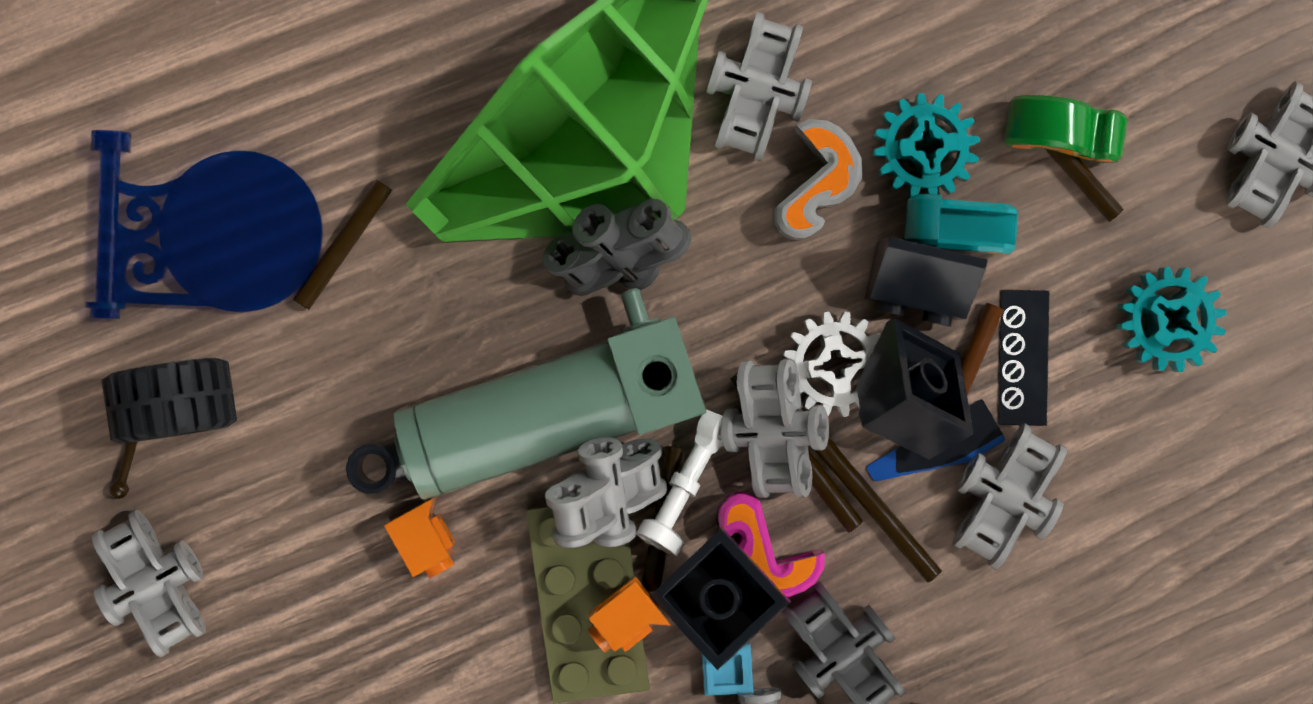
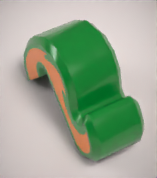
[1003,95,1128,163]

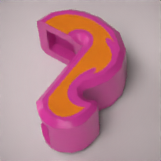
[717,492,825,597]

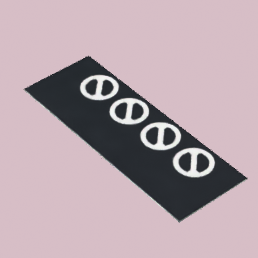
[999,290,1050,426]

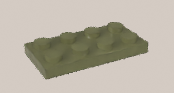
[526,506,650,704]

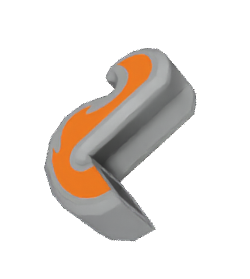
[774,119,862,240]

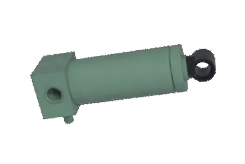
[346,288,706,501]

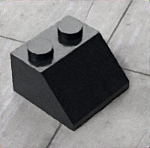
[864,237,988,327]
[856,318,974,460]
[650,527,791,670]

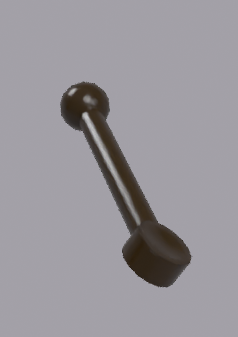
[109,442,138,499]

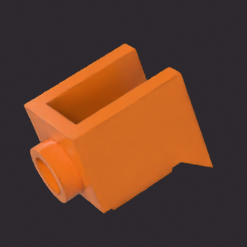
[384,497,456,579]
[587,576,671,653]

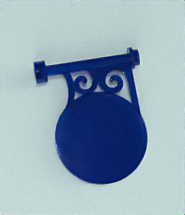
[85,130,324,319]

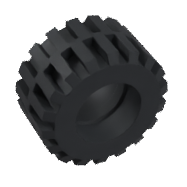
[101,358,237,443]

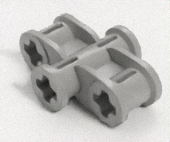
[706,12,812,161]
[1225,82,1313,229]
[721,359,829,498]
[953,423,1067,570]
[545,437,667,548]
[91,509,206,657]

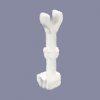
[636,409,724,557]

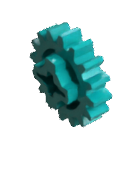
[872,93,980,199]
[1116,266,1227,372]

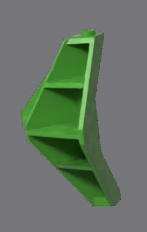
[406,0,708,242]

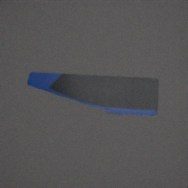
[867,399,1005,482]

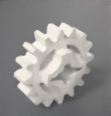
[782,312,881,417]

